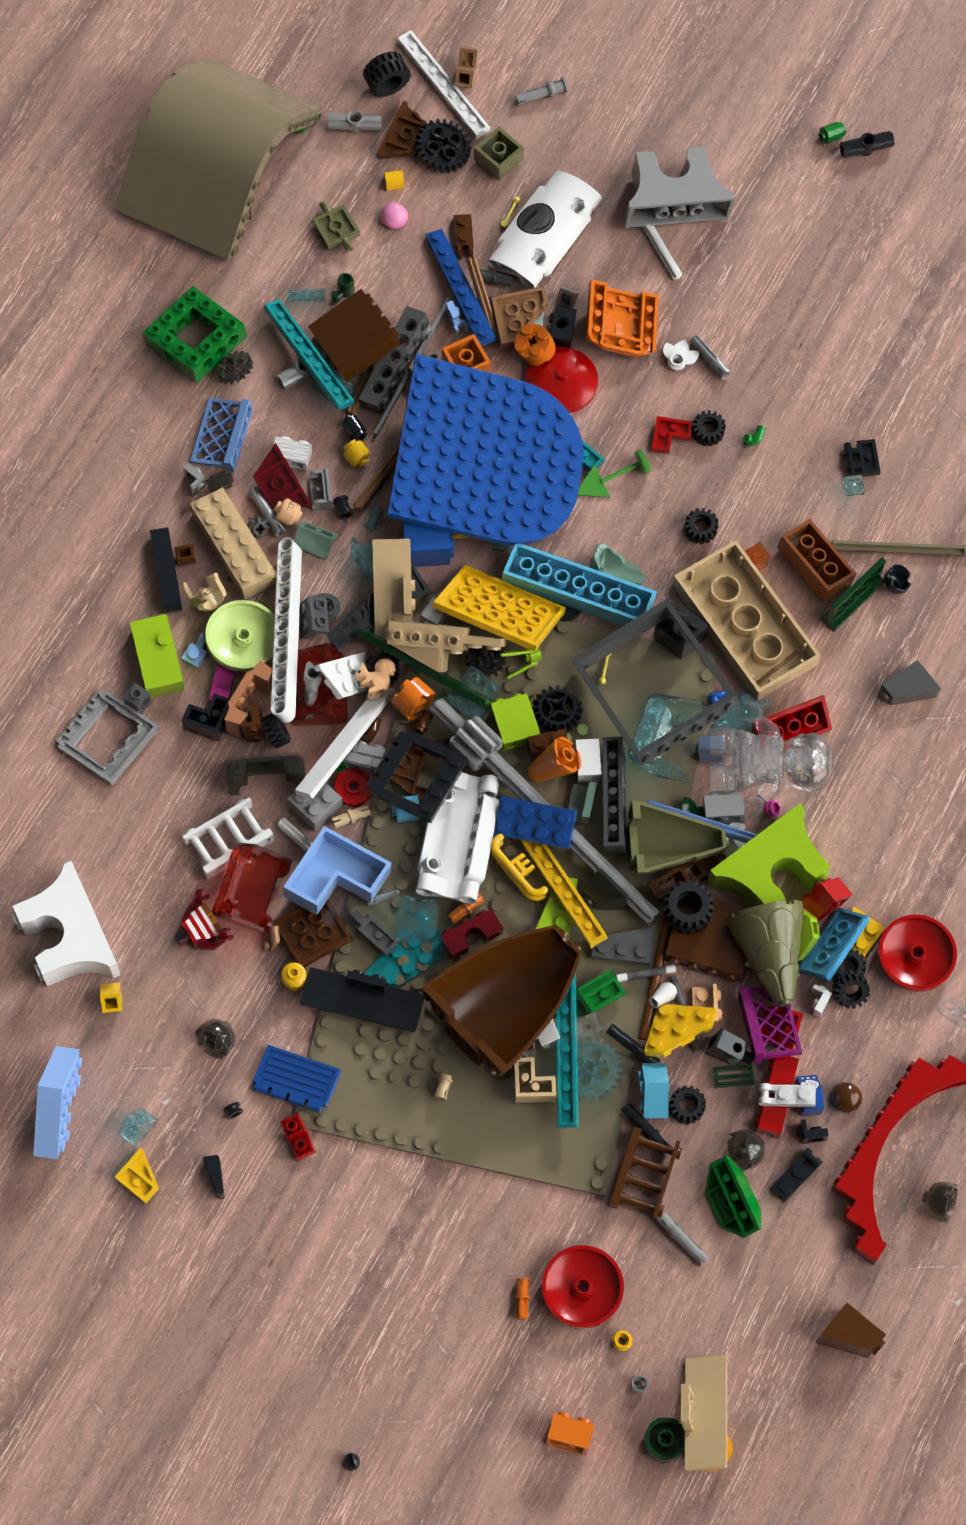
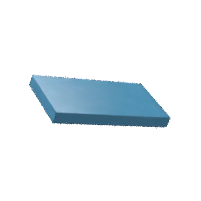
[799,907,870,981]

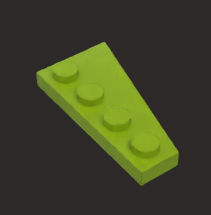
[536,877,578,941]

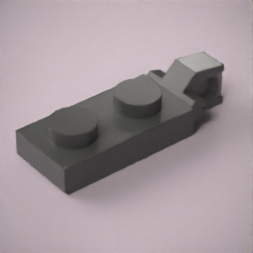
[351,910,400,957]

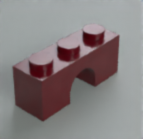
[440,909,503,962]

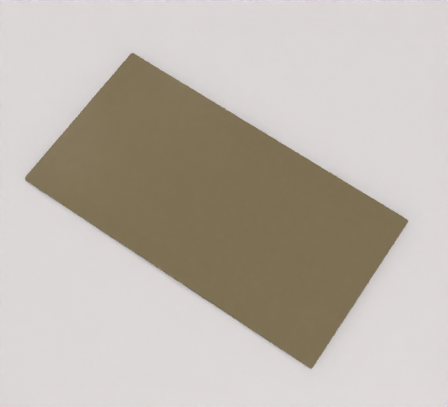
[293,592,720,1196]

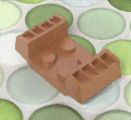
[224,660,272,739]

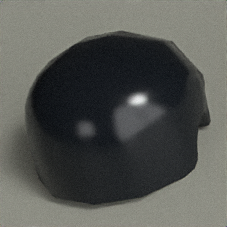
[884,564,911,594]

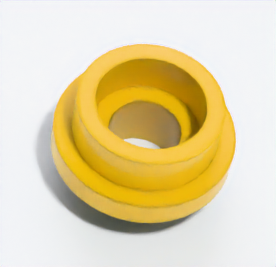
[612,1330,633,1351]

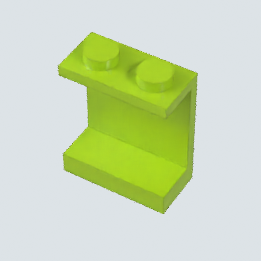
[490,693,540,751]

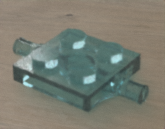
[711,690,772,738]

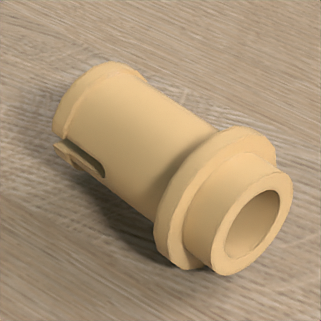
[434,1073,453,1100]

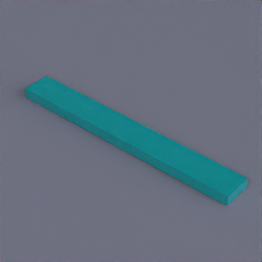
[264,299,354,411]
[556,973,579,1129]

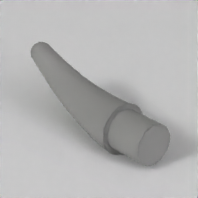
[368,890,400,906]

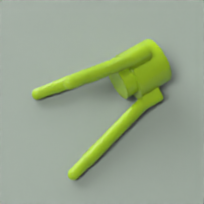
[500,647,542,679]

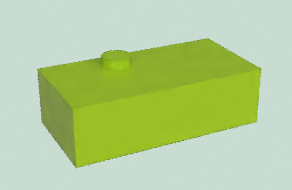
[130,614,185,698]

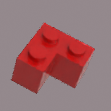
[799,877,853,923]

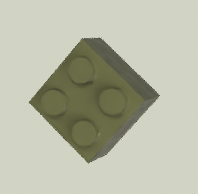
[474,126,524,181]

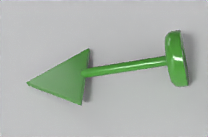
[578,449,651,498]

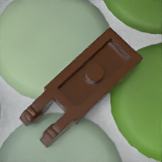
[453,214,474,260]

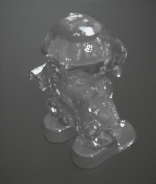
[709,702,832,818]

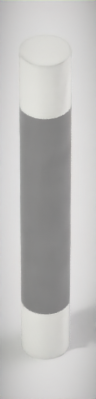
[617,964,676,982]

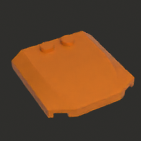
[586,279,659,357]

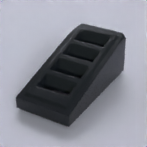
[203,1155,225,1199]

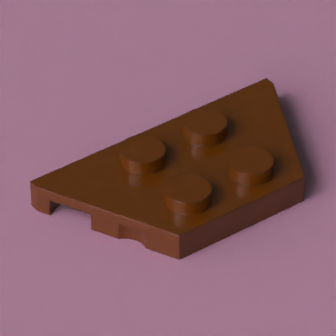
[377,101,428,158]

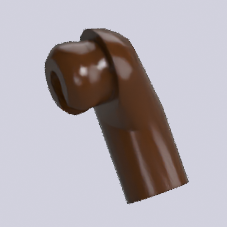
[360,717,381,743]

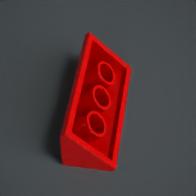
[751,695,832,756]

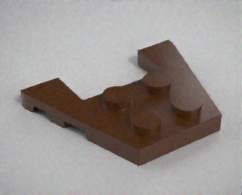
[384,737,450,802]

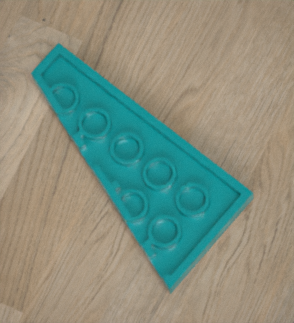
[365,905,445,988]

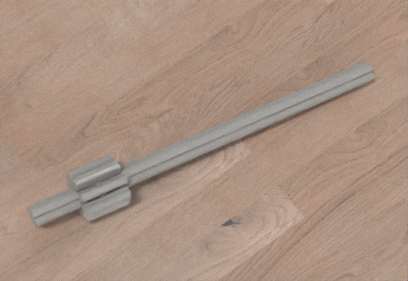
[430,698,660,925]

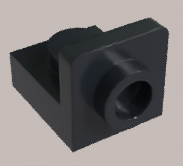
[797,1119,829,1144]

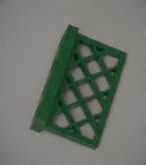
[821,557,886,632]

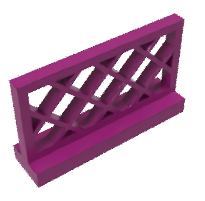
[738,985,802,1064]

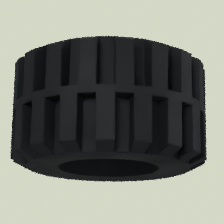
[363,51,411,97]
[663,880,714,934]

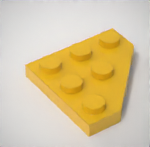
[644,1004,717,1058]

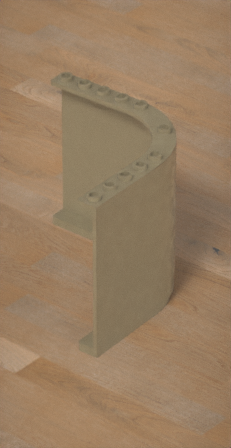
[114,58,321,260]

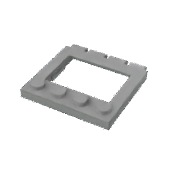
[55,690,160,786]

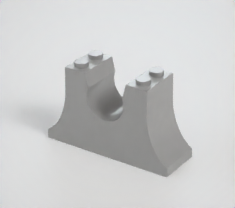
[624,147,735,228]

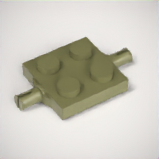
[312,201,360,252]

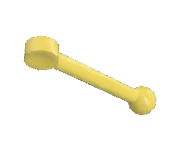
[501,196,520,228]
[598,653,612,684]

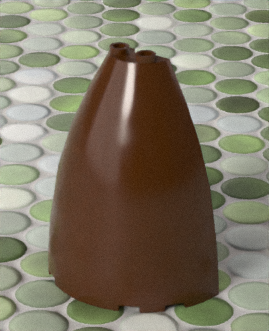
[422,925,582,1077]

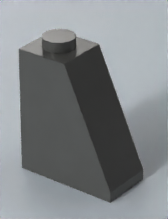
[879,660,941,705]

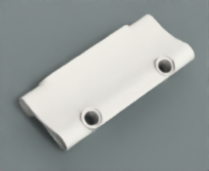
[416,772,500,904]

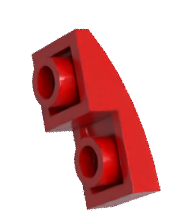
[280,1113,316,1161]

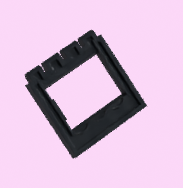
[365,730,468,823]

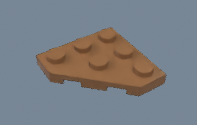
[491,287,548,347]

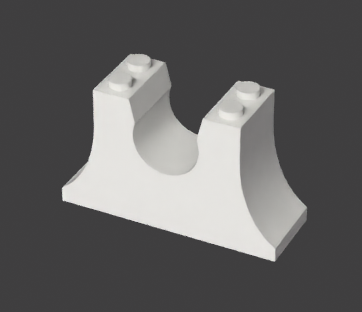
[12,861,120,986]

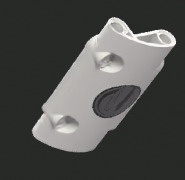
[487,170,602,289]

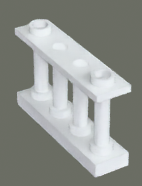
[183,797,274,880]

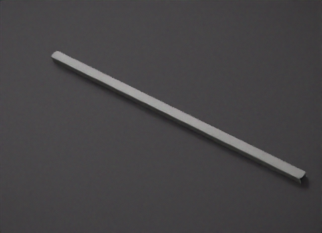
[373,291,454,436]

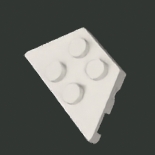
[314,652,367,699]

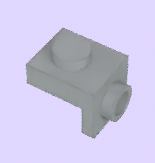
[184,463,206,496]

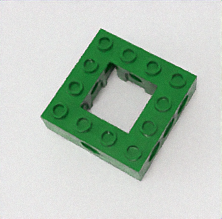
[142,286,247,383]

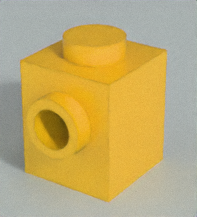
[100,982,122,1013]

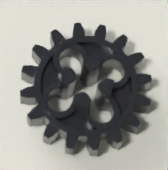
[465,645,506,679]

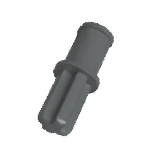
[480,269,514,286]

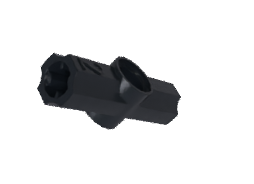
[839,131,895,158]

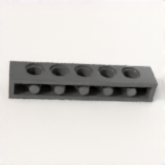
[359,305,429,414]
[603,736,627,854]

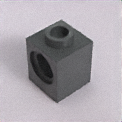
[123,683,152,714]

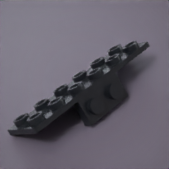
[300,967,424,1033]

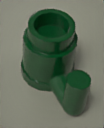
[331,273,355,304]

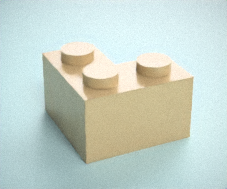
[514,1057,556,1103]

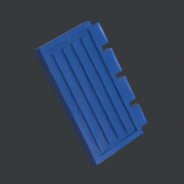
[253,1045,342,1113]

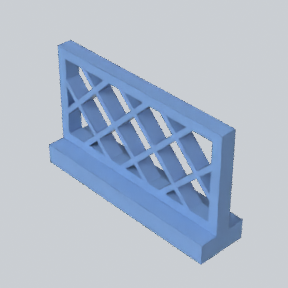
[190,398,253,472]

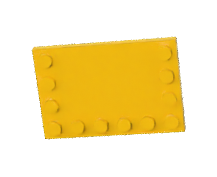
[432,565,566,652]

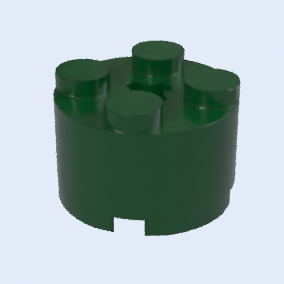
[643,1417,685,1464]

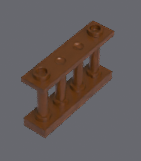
[609,1127,683,1221]

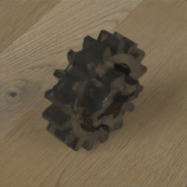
[214,351,254,385]

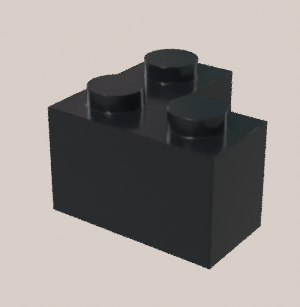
[182,693,230,741]

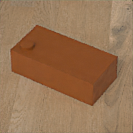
[777,519,857,602]

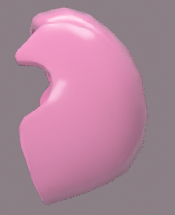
[379,202,408,229]

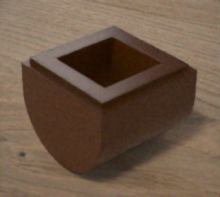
[175,544,196,566]

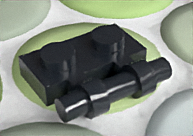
[843,439,881,478]

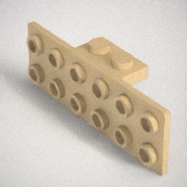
[372,539,416,653]
[677,1355,727,1472]

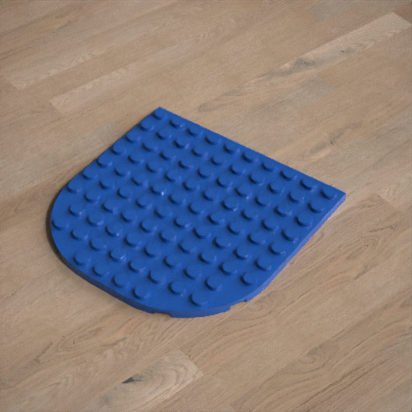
[387,354,583,546]

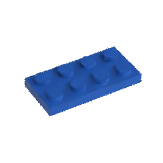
[493,796,577,849]

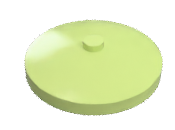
[205,600,275,672]

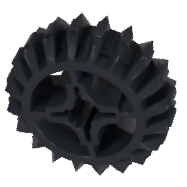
[532,685,583,732]

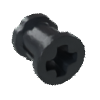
[333,495,354,519]

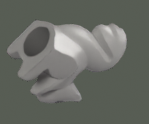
[303,661,322,706]

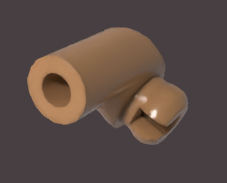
[263,925,280,951]

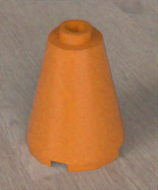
[528,737,581,782]

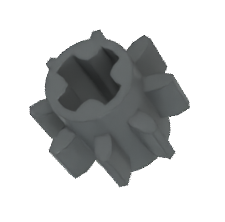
[246,514,270,539]

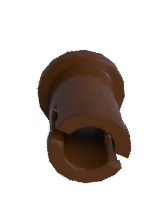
[413,710,434,735]

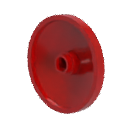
[525,347,598,413]
[878,914,957,992]
[542,1245,624,1329]

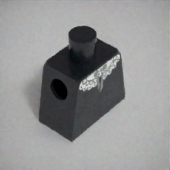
[705,1028,753,1066]

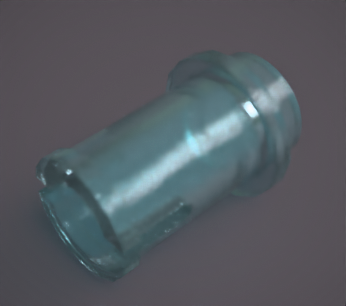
[364,506,384,531]

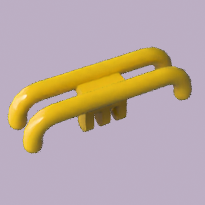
[491,834,548,902]

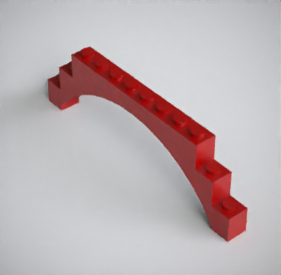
[833,1054,966,1265]

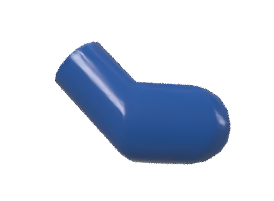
[707,691,727,705]

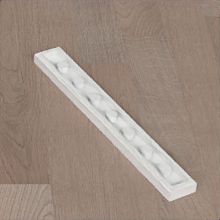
[397,30,490,139]
[295,687,395,799]

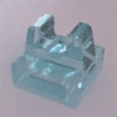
[843,475,865,496]

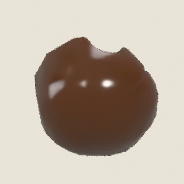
[830,1082,863,1113]

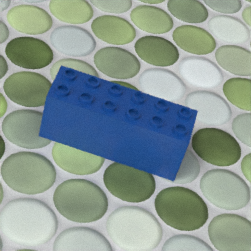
[397,451,454,567]

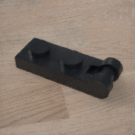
[770,1148,823,1203]

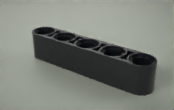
[150,527,183,613]

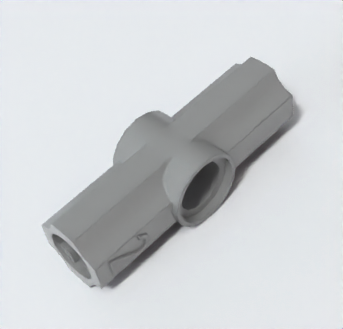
[328,110,382,134]
[276,350,331,390]

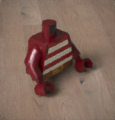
[175,889,234,950]

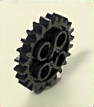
[414,118,472,173]

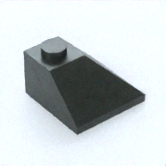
[582,868,629,910]

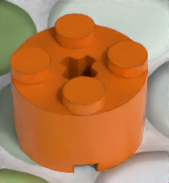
[515,324,555,366]
[390,677,435,721]

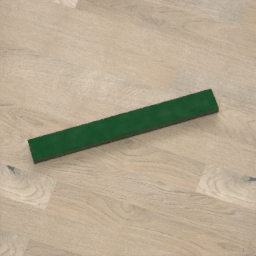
[357,629,493,707]

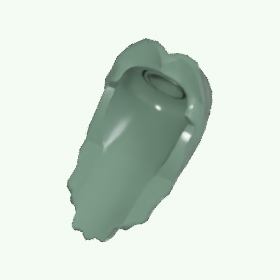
[589,543,646,585]

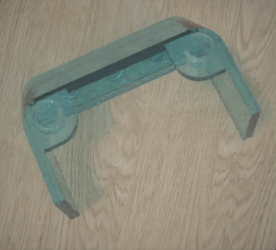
[628,693,706,783]

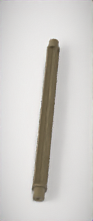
[829,540,966,556]

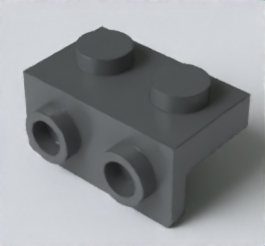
[299,595,329,639]

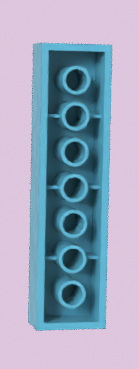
[502,543,657,626]

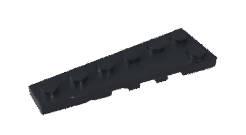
[326,561,430,650]

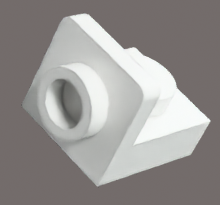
[811,984,832,1019]

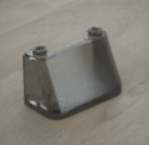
[226,751,305,796]

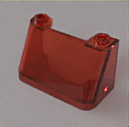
[290,643,348,726]
[212,843,293,934]

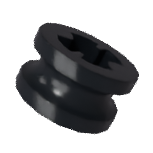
[223,1102,243,1119]

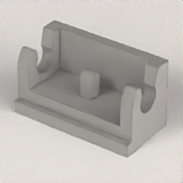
[309,468,333,511]

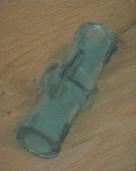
[289,288,326,302]

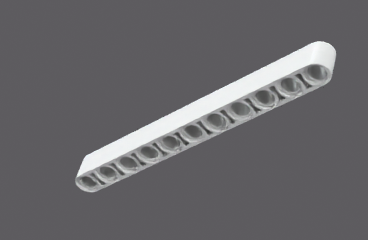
[271,537,302,723]

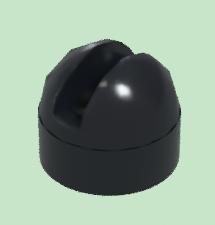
[343,1453,360,1471]

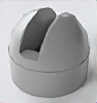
[631,1375,648,1392]

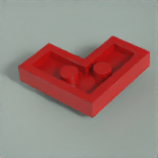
[651,416,693,454]

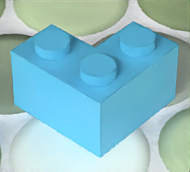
[638,1063,669,1118]

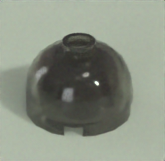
[195,1019,235,1059]
[727,1129,765,1171]
[922,1181,958,1223]

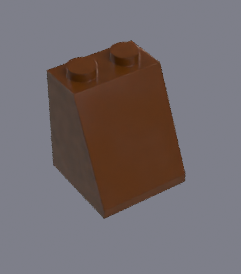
[816,1303,886,1358]

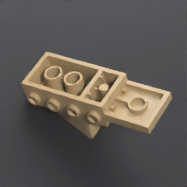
[385,620,507,672]

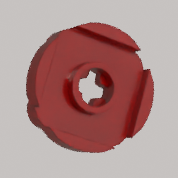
[334,768,371,808]

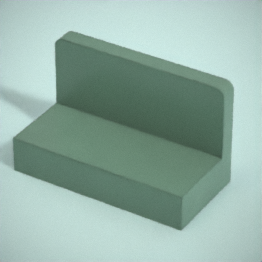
[294,521,338,559]
[568,781,597,824]

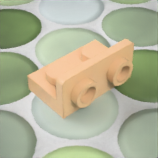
[691,984,722,1027]

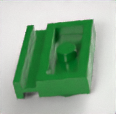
[577,969,626,1014]

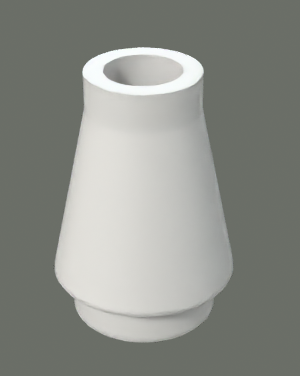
[649,982,677,1008]

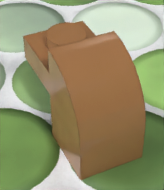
[455,46,478,88]

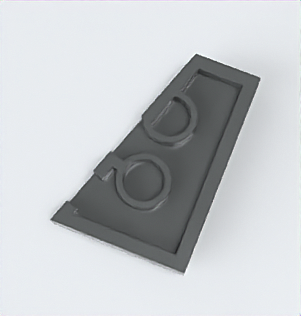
[591,926,654,966]

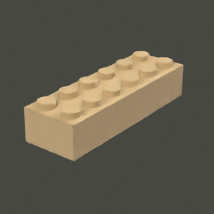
[190,487,277,600]

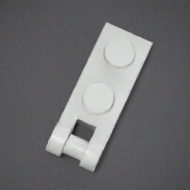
[759,1083,816,1107]

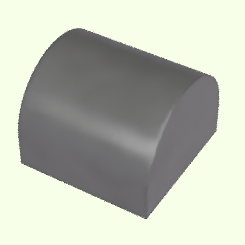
[555,286,579,309]

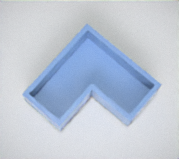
[283,826,392,915]
[33,1046,82,1159]

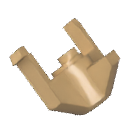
[181,572,227,612]

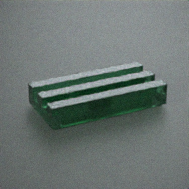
[712,1064,755,1088]

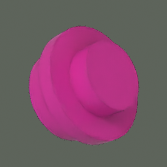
[763,799,781,819]

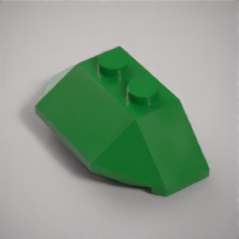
[705,1155,761,1238]

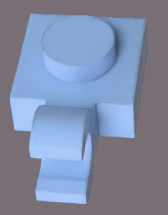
[446,301,468,334]
[181,633,208,669]

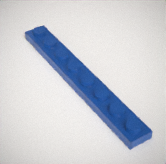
[425,229,496,346]

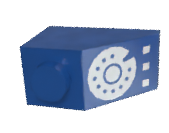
[797,1075,824,1116]

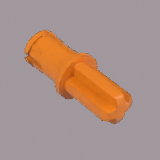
[448,893,484,924]
[514,1278,530,1320]

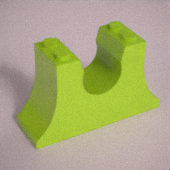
[707,803,831,907]

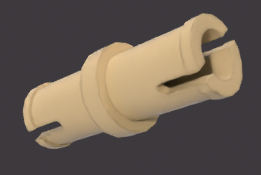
[331,804,371,829]

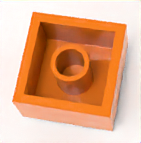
[442,334,491,373]
[546,1412,594,1455]

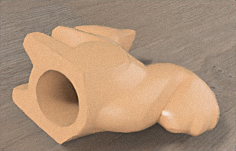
[355,658,396,700]

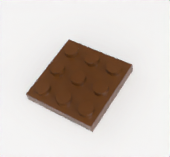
[273,899,353,968]

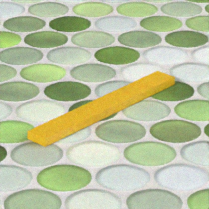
[519,839,608,948]

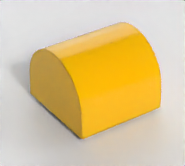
[384,170,404,191]

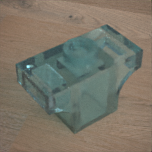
[119,1108,158,1145]

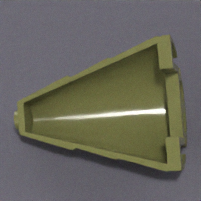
[626,800,729,875]
[725,900,804,1007]

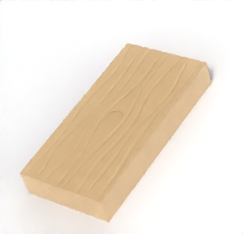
[672,540,821,702]

